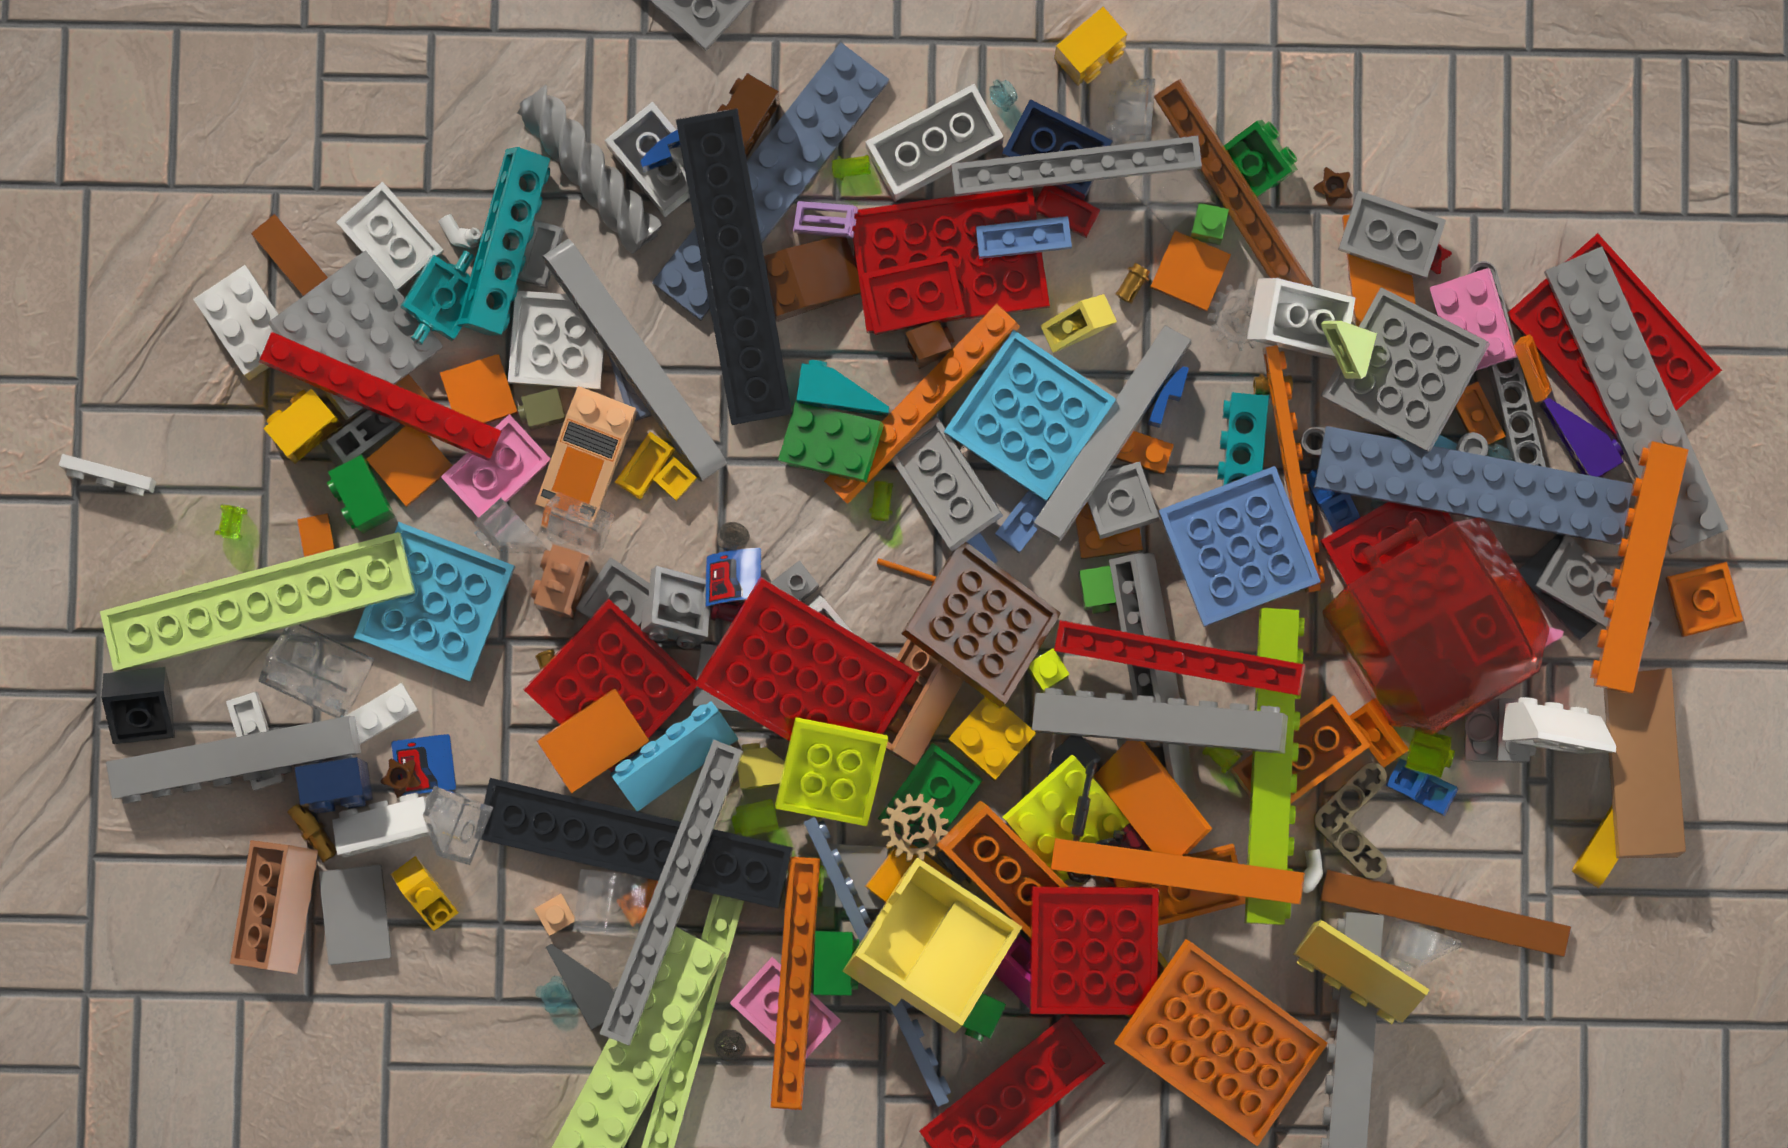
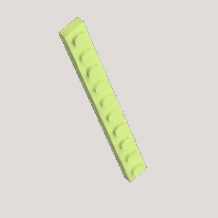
[641,894,744,1148]

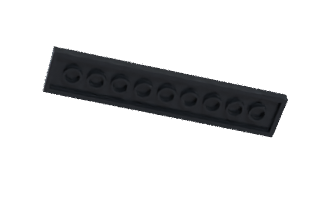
[675,108,792,425]
[475,778,793,909]

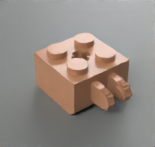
[531,544,592,620]

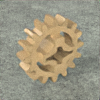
[881,794,949,862]

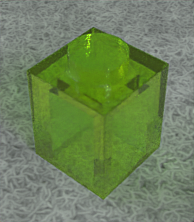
[1405,727,1455,778]
[731,799,780,837]

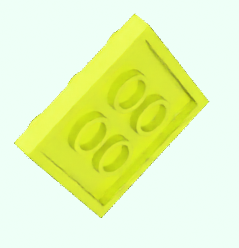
[775,717,888,826]
[1002,755,1130,882]

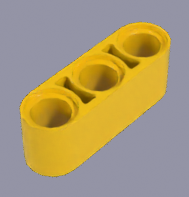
[1572,805,1619,888]

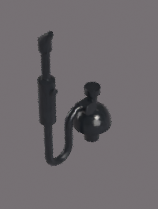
[1067,759,1126,883]

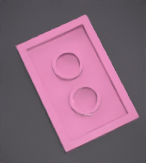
[1429,268,1517,371]
[441,414,551,523]
[730,957,841,1059]

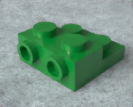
[1224,120,1298,198]

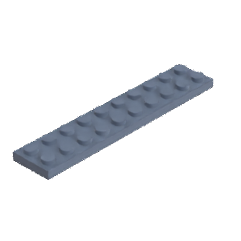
[652,43,889,321]
[1314,426,1633,546]

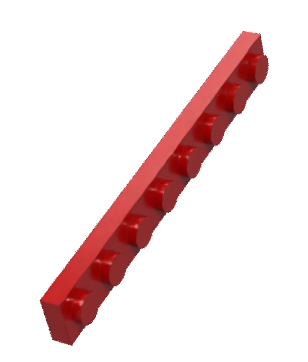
[258,332,502,461]
[1054,620,1306,696]

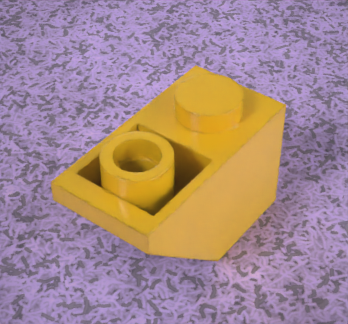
[390,856,459,931]

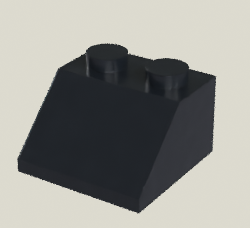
[101,667,175,744]

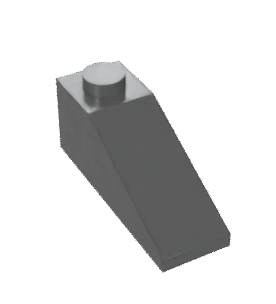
[319,386,401,467]
[546,944,617,1030]

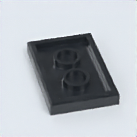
[1515,534,1597,641]

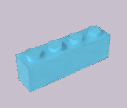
[610,701,739,812]

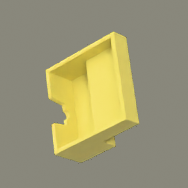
[843,858,1022,1033]

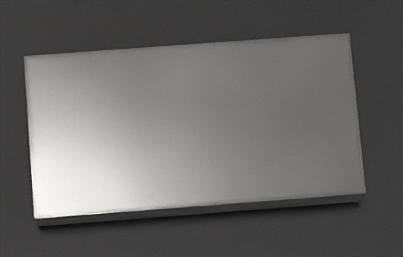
[517,220,564,288]

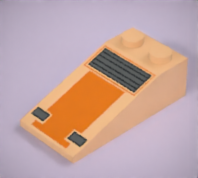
[535,386,638,527]

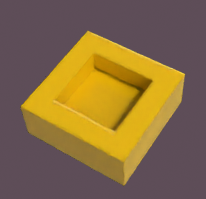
[653,457,697,501]

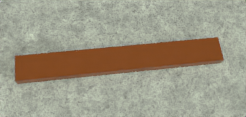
[1153,79,1314,287]
[251,214,430,400]
[1320,870,1571,957]

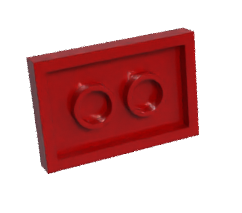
[861,254,965,335]

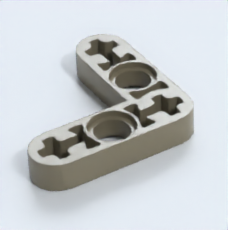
[1314,762,1387,879]

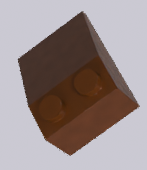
[764,236,861,322]

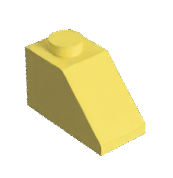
[1040,294,1117,353]
[738,743,785,790]

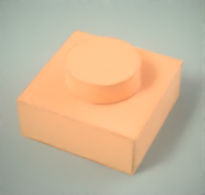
[534,893,577,936]

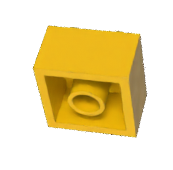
[1054,7,1127,86]
[263,388,342,464]
[948,697,1036,782]

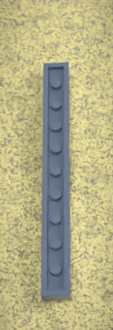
[804,817,952,1107]

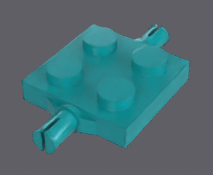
[400,251,475,345]

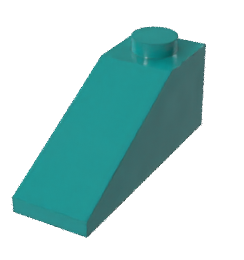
[796,360,889,417]

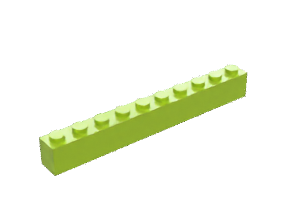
[1244,608,1305,925]

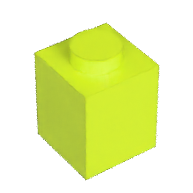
[1027,648,1070,693]

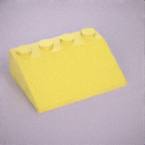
[1293,920,1429,1025]

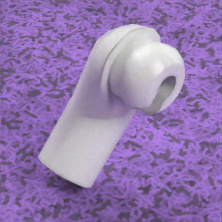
[438,214,482,249]
[1302,849,1323,893]

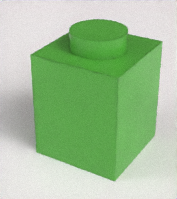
[1190,203,1229,245]
[1078,566,1116,614]

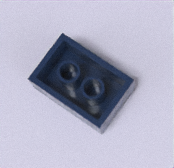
[1002,99,1113,201]
[295,757,373,814]

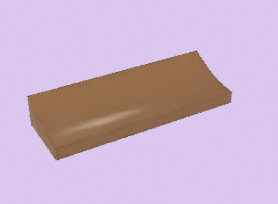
[1603,668,1686,858]

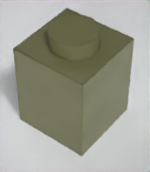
[518,388,566,431]

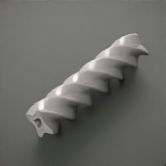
[517,85,662,254]

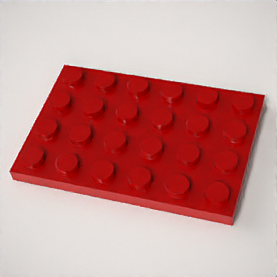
[852,188,1050,333]
[1507,233,1722,441]
[695,577,920,741]

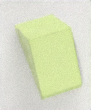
[1320,321,1377,379]

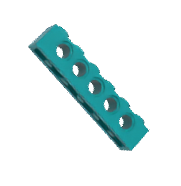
[457,147,551,336]
[1217,392,1269,486]

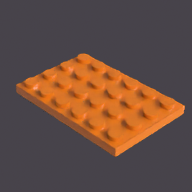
[1114,939,1328,1147]

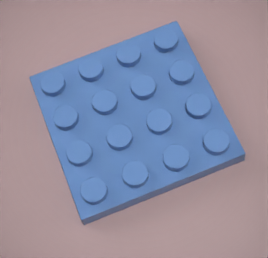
[1158,466,1321,627]

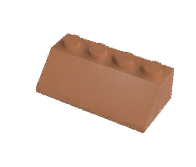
[883,639,964,766]
[230,840,318,974]

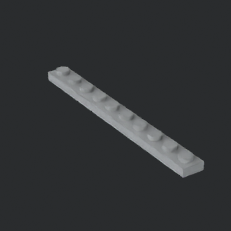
[599,739,744,1045]

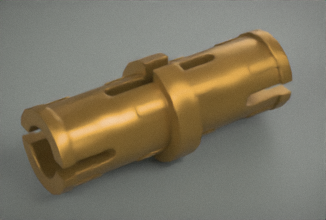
[287,802,337,863]

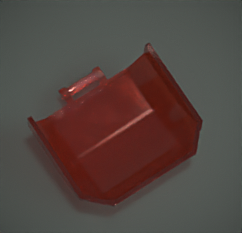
[1322,517,1550,735]

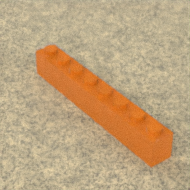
[1590,441,1689,694]

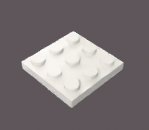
[508,291,604,391]

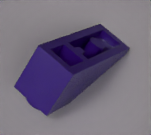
[1540,398,1624,477]

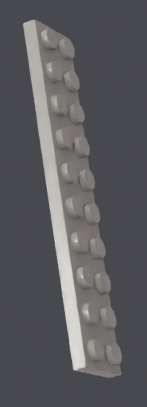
[1544,247,1728,554]

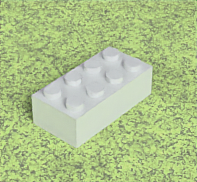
[865,84,1004,202]

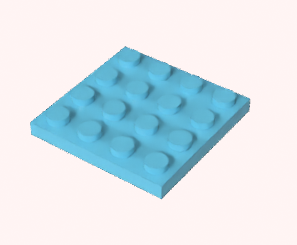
[944,330,1116,502]
[354,522,515,682]

